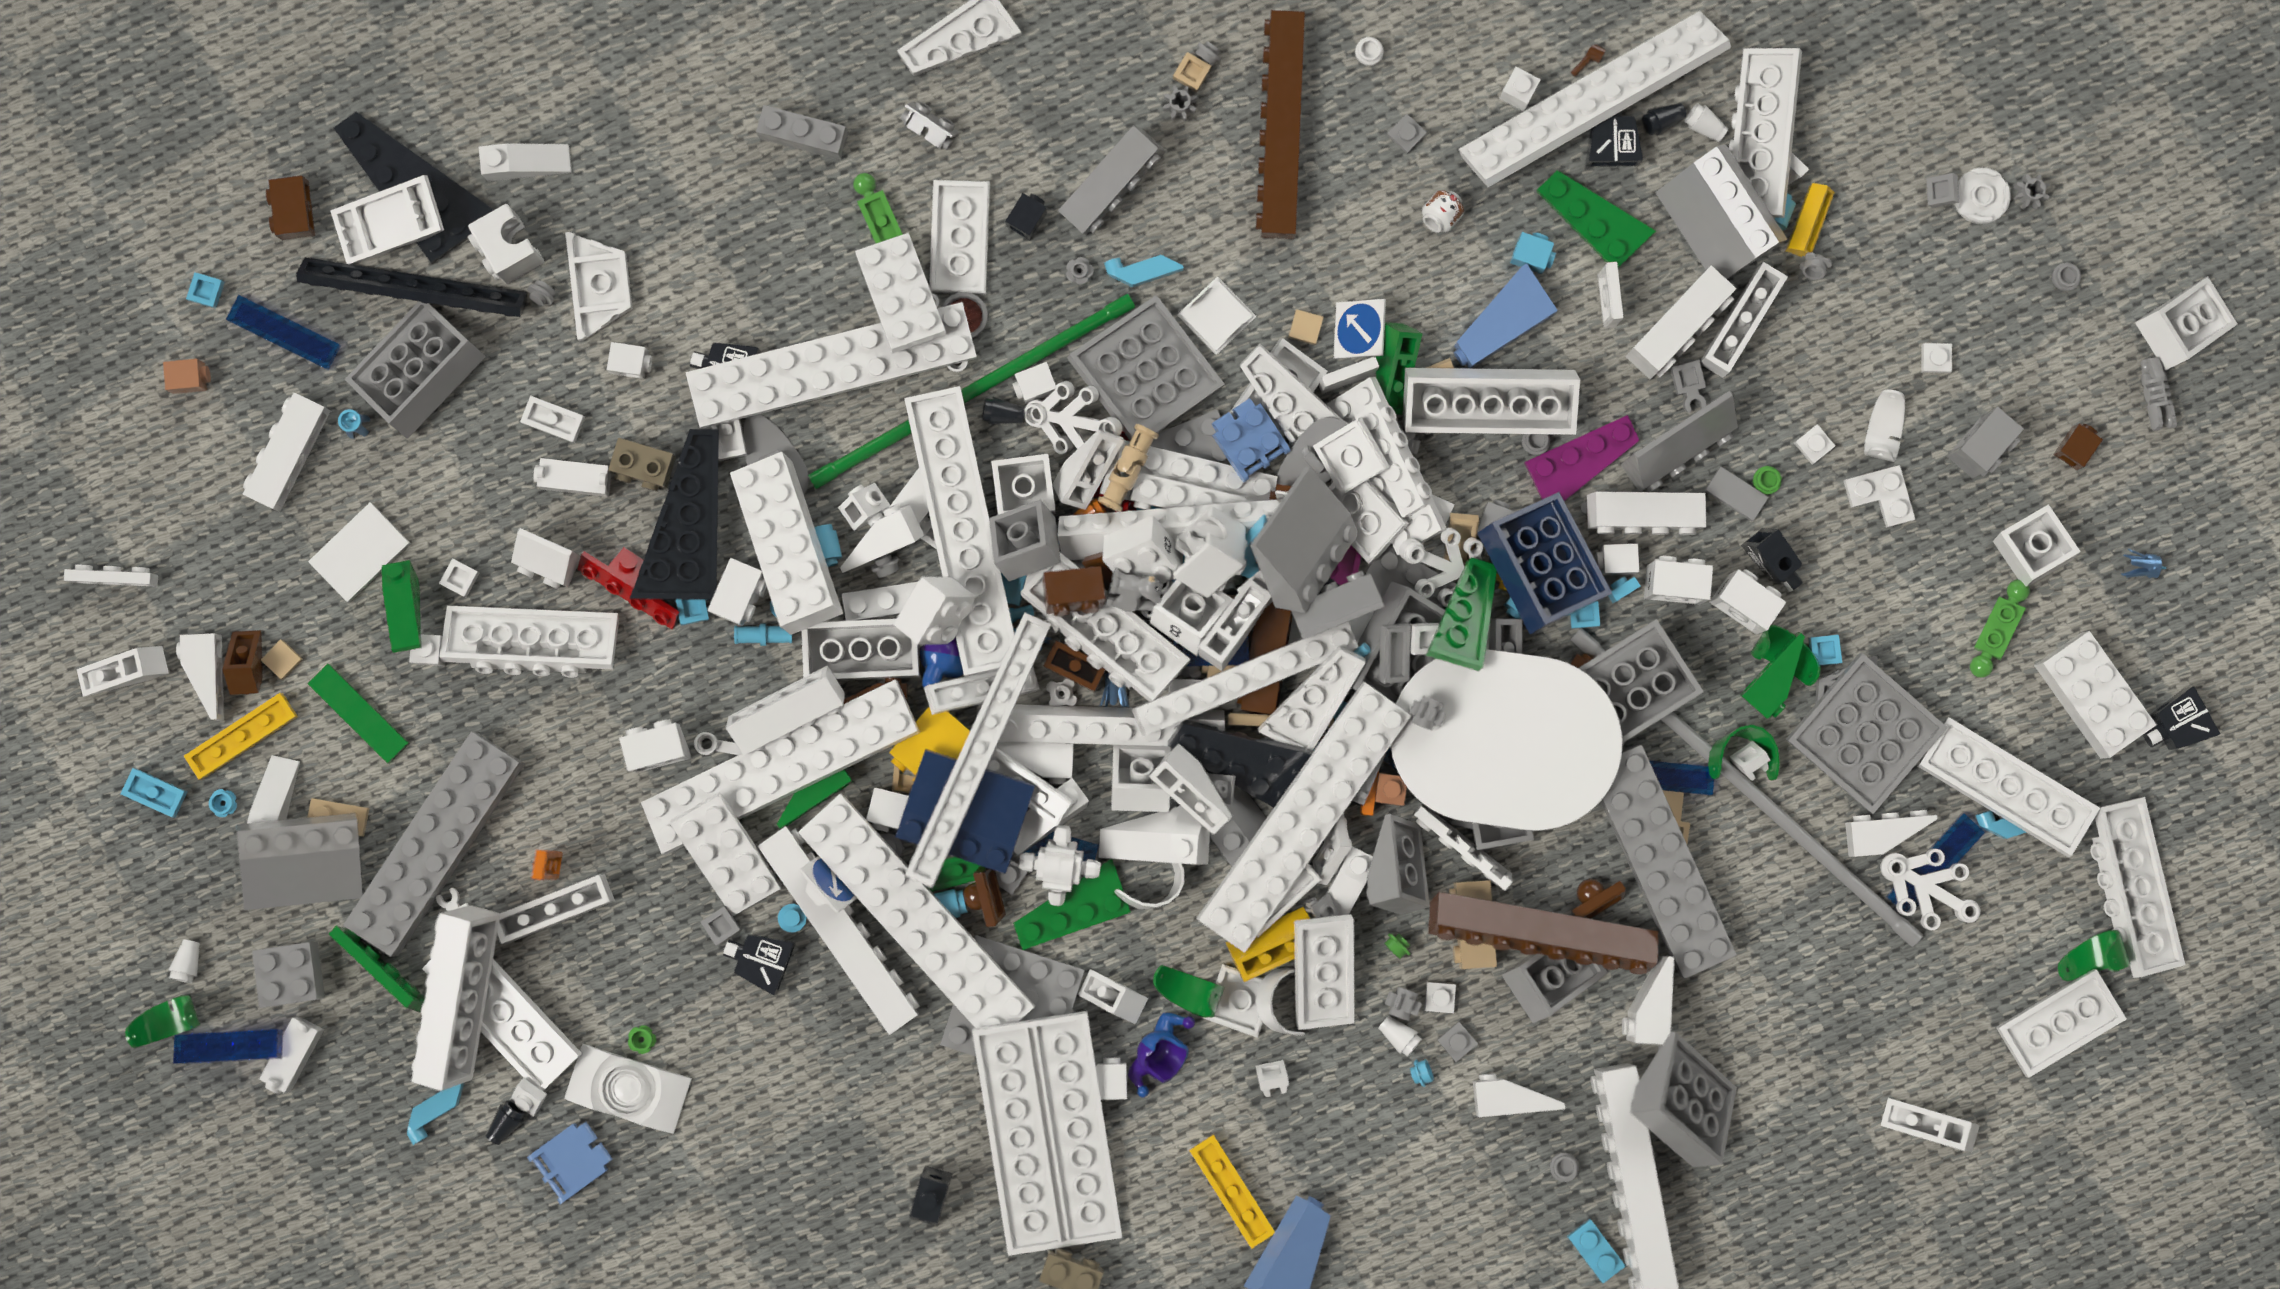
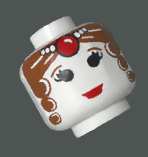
[1422,190,1464,232]

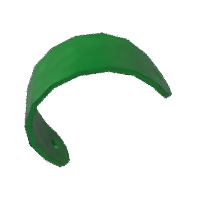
[1750,625,1820,686]
[1708,725,1780,781]
[2058,930,2131,981]
[1153,965,1225,1018]
[125,995,201,1048]

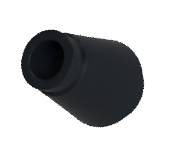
[1642,103,1686,136]
[982,397,1024,424]
[486,1100,525,1145]

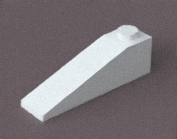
[1099,806,1210,864]

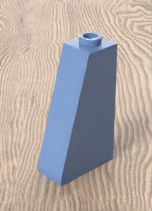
[1454,263,1558,369]
[1244,1196,1331,1289]

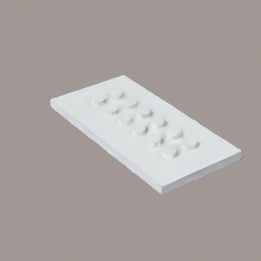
[972,1011,1122,1256]

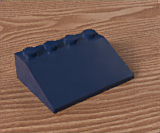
[1477,492,1612,634]
[896,749,1035,874]

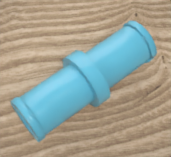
[734,623,792,646]

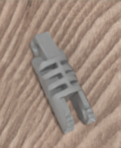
[2141,357,2177,431]

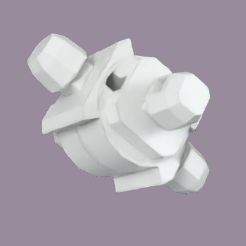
[1019,825,1101,906]

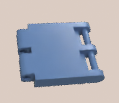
[1211,398,1291,482]
[527,1122,612,1204]

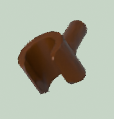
[1570,44,1606,77]

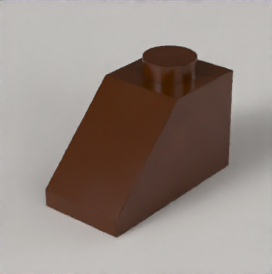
[222,630,263,695]

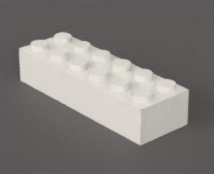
[1402,368,1580,435]
[730,452,843,635]
[412,905,500,1091]

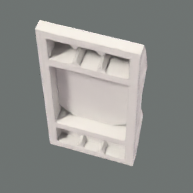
[331,175,444,264]
[564,1044,692,1134]

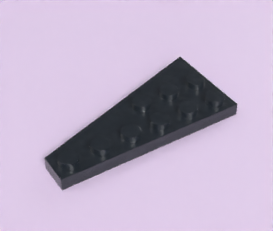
[333,112,494,264]
[630,429,719,601]
[1168,720,1313,808]

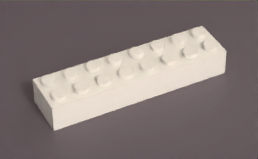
[1591,1063,1678,1289]

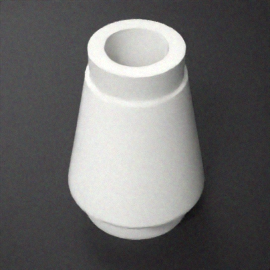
[1684,103,1728,142]
[168,939,200,984]
[1378,1016,1422,1057]

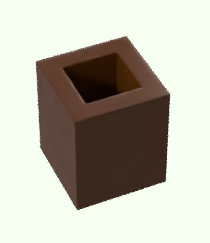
[2053,423,2103,470]

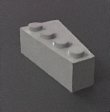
[1058,125,1166,234]

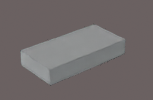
[1704,467,1768,522]
[1379,623,1411,684]

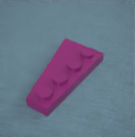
[1524,415,1639,501]

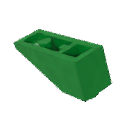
[1375,322,1423,415]
[382,560,421,653]
[1740,632,1805,719]
[777,769,854,829]

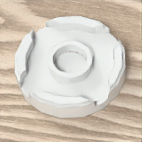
[1954,168,2011,224]

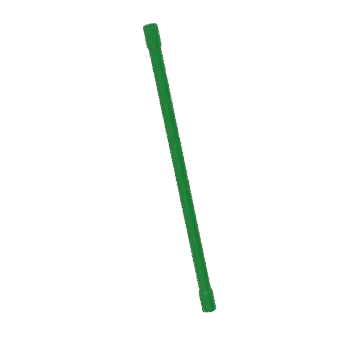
[808,293,1135,489]

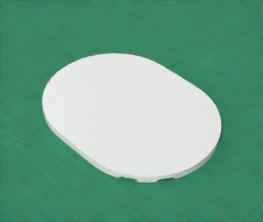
[1391,649,1622,830]

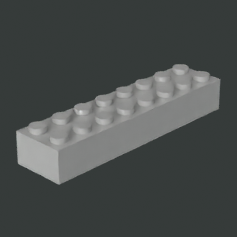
[343,731,525,957]
[1600,744,1737,979]

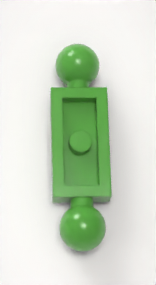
[853,173,903,244]
[1970,579,2030,678]

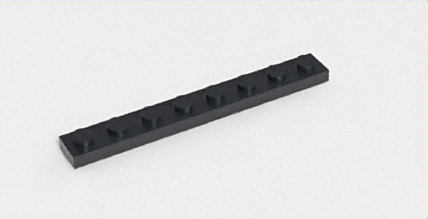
[296,257,527,317]

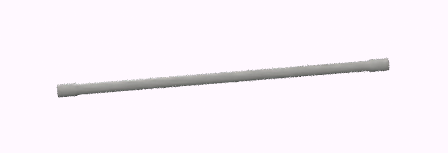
[1570,628,1923,947]

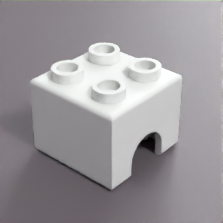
[468,204,544,284]
[1173,506,1247,598]

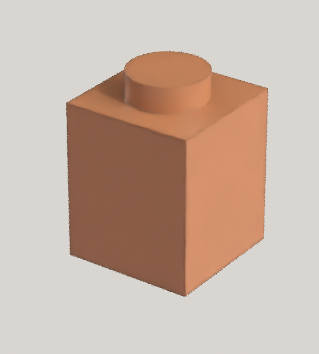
[163,359,211,394]
[1375,773,1407,806]

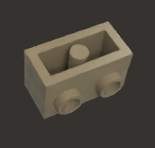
[608,438,676,492]
[1039,1248,1104,1289]

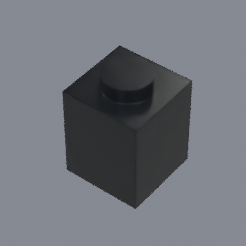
[1005,193,1047,241]

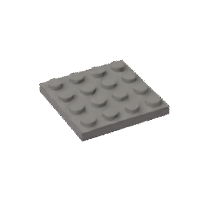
[1067,295,1225,441]
[1785,653,1948,814]
[940,935,1085,1056]

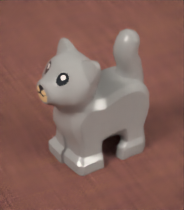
[1106,568,1163,612]

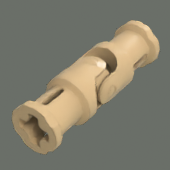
[1098,424,1159,512]

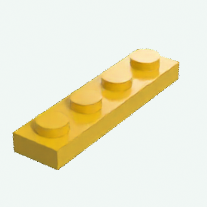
[184,693,298,780]
[1189,1134,1275,1249]

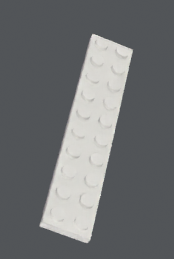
[1459,11,1731,187]
[685,302,977,429]
[904,386,1014,676]
[641,680,920,855]
[1196,682,1411,953]
[798,793,1035,1028]

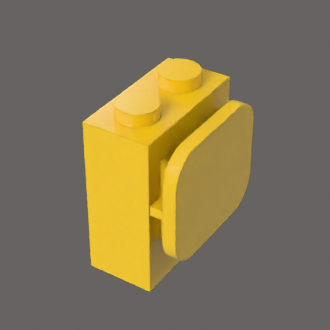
[889,707,970,782]

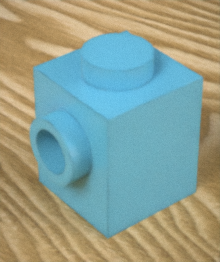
[1510,232,1556,274]

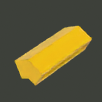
[1785,183,1835,257]

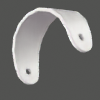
[1864,390,1905,462]
[1115,863,1184,909]
[1256,967,1305,1035]

